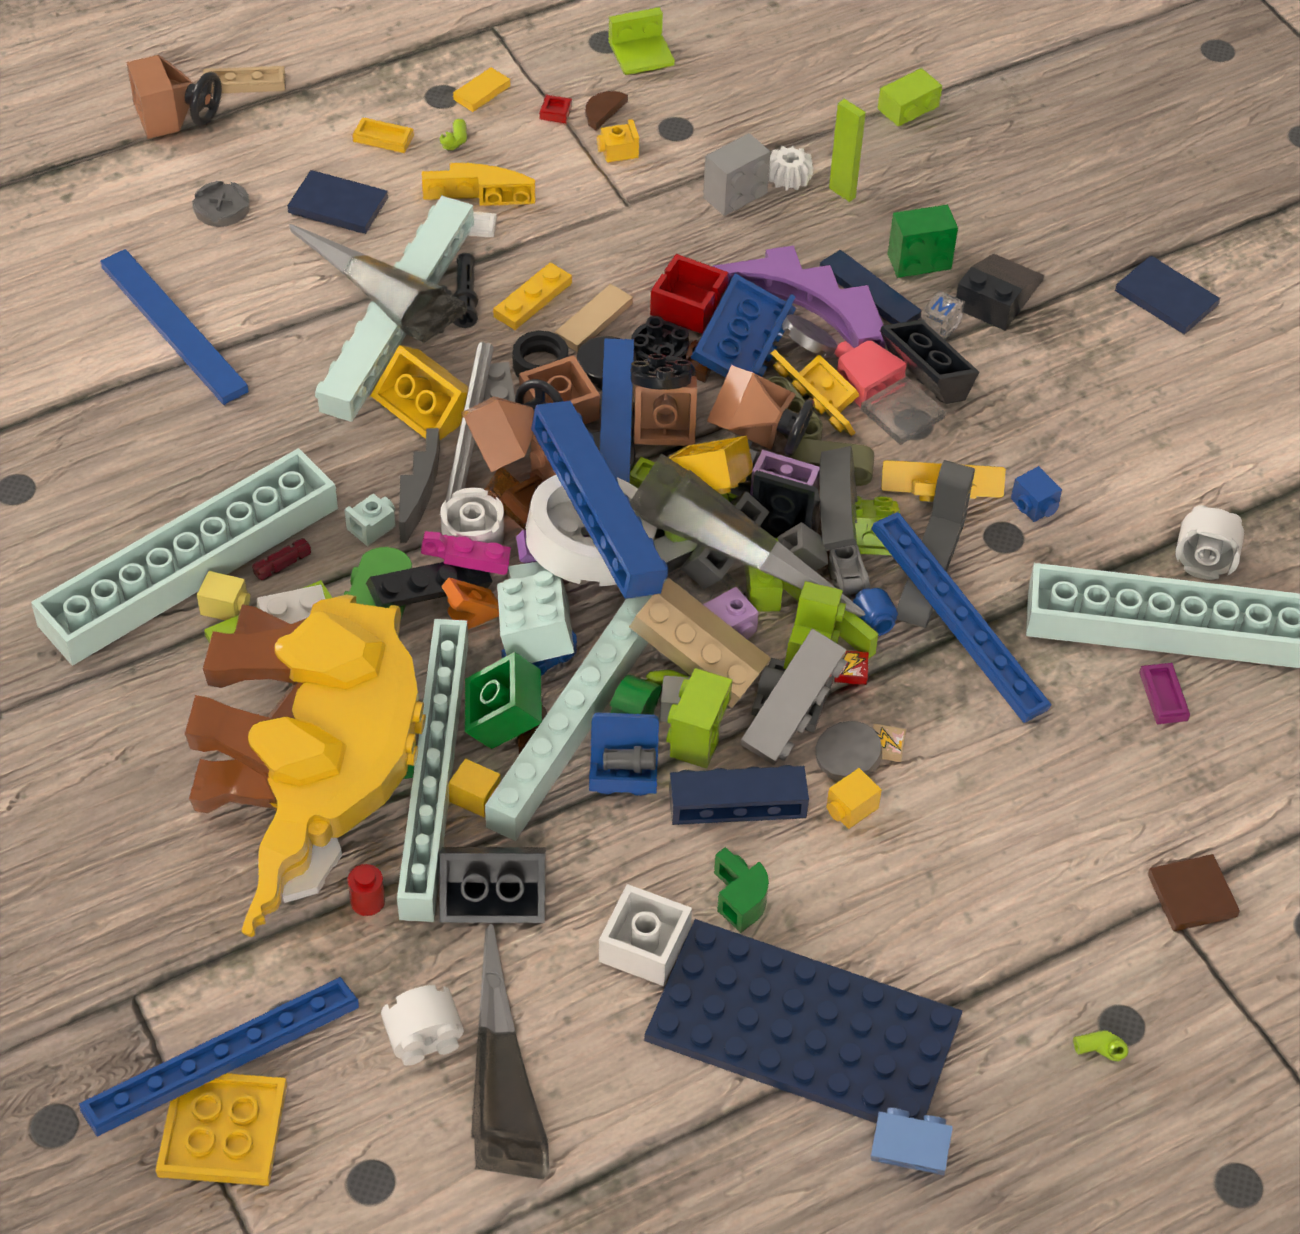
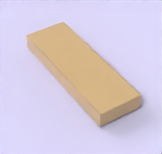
[203,66,285,94]
[555,284,633,352]

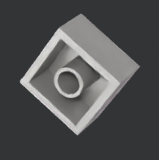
[703,133,771,216]

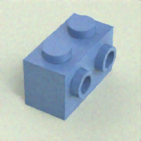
[871,1108,953,1176]

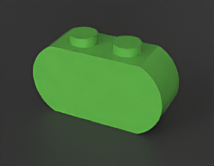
[344,547,412,622]

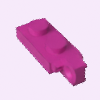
[421,531,511,575]

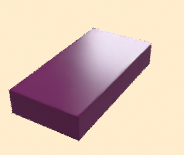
[1139,662,1190,725]

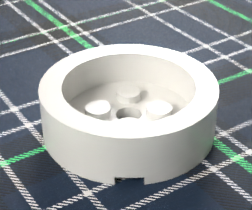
[525,475,657,586]

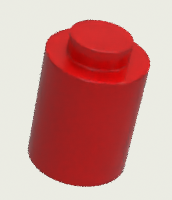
[348,864,385,916]

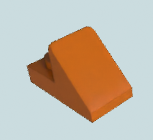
[441,578,499,630]

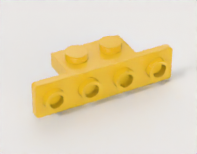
[770,350,859,437]
[881,460,1006,502]

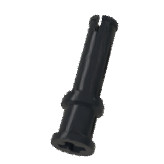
[452,253,478,328]

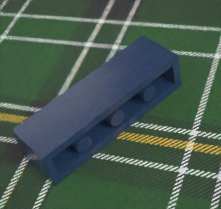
[669,765,809,825]

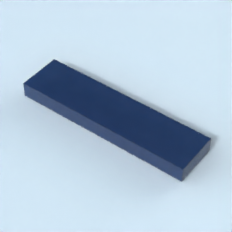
[820,249,922,324]

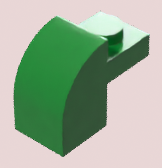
[609,675,663,715]
[714,847,769,933]

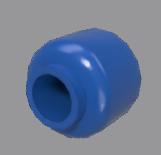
[853,588,898,636]

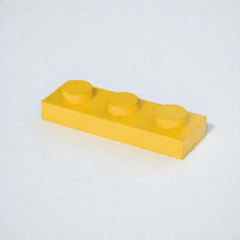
[493,262,572,330]

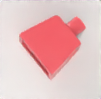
[834,341,907,409]

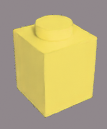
[197,571,250,620]

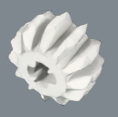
[768,146,814,191]

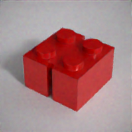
[650,254,729,334]

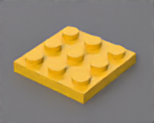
[155,1073,287,1186]

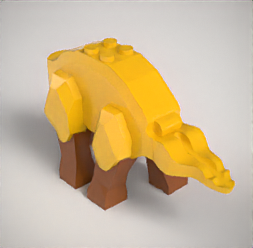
[185,594,426,937]

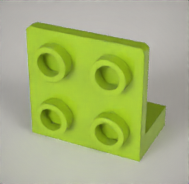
[609,7,675,75]
[855,496,900,555]

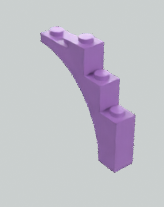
[713,245,886,349]

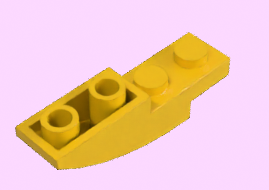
[422,163,535,206]

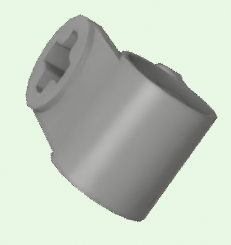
[828,545,870,596]

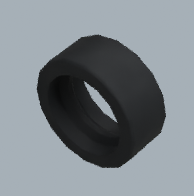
[512,330,569,378]

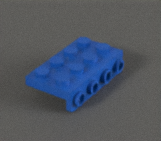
[691,273,796,378]

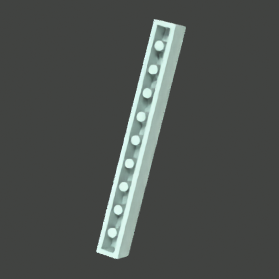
[315,196,474,422]
[485,579,667,841]
[397,619,468,922]

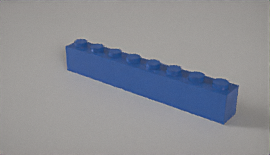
[531,401,668,599]

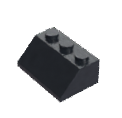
[880,319,979,404]
[440,847,546,923]

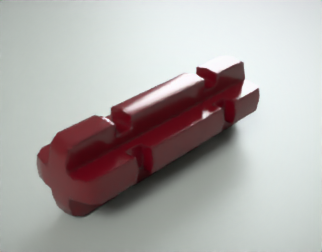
[252,538,311,580]

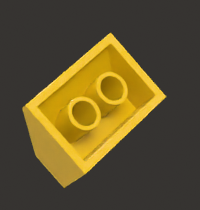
[370,345,469,440]
[664,435,753,495]

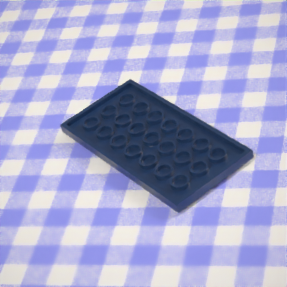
[644,919,963,1124]

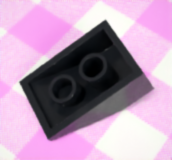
[954,253,1045,331]
[752,470,821,538]

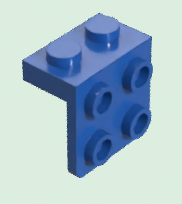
[589,713,659,796]

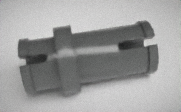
[603,746,656,773]

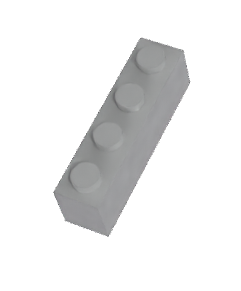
[741,628,848,766]

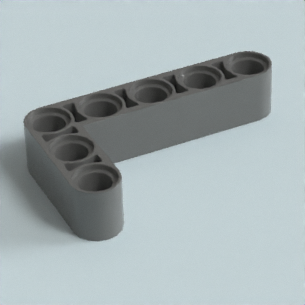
[897,460,975,628]

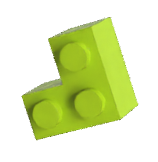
[784,581,846,669]
[666,668,733,769]

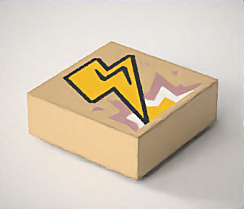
[873,724,906,762]

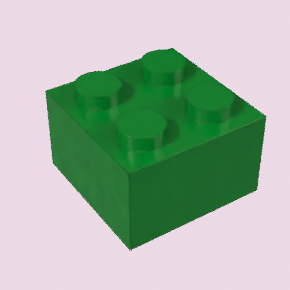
[887,204,958,278]
[465,652,542,750]

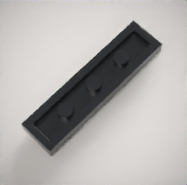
[366,562,493,608]

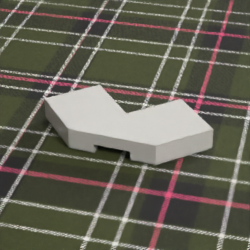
[282,838,342,903]

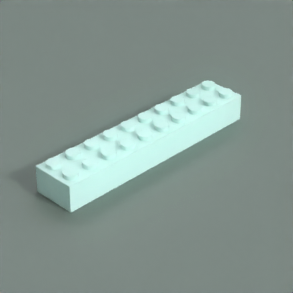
[31,448,338,666]
[1026,563,1300,668]

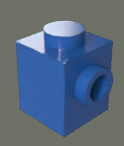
[1011,466,1062,522]

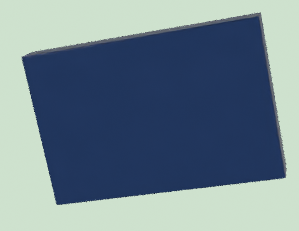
[287,170,388,234]
[1115,256,1220,335]

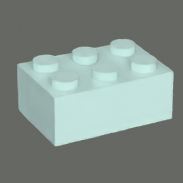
[497,570,574,663]

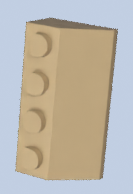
[629,578,771,708]

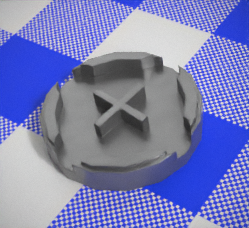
[193,181,250,227]
[782,314,837,357]
[815,721,883,781]

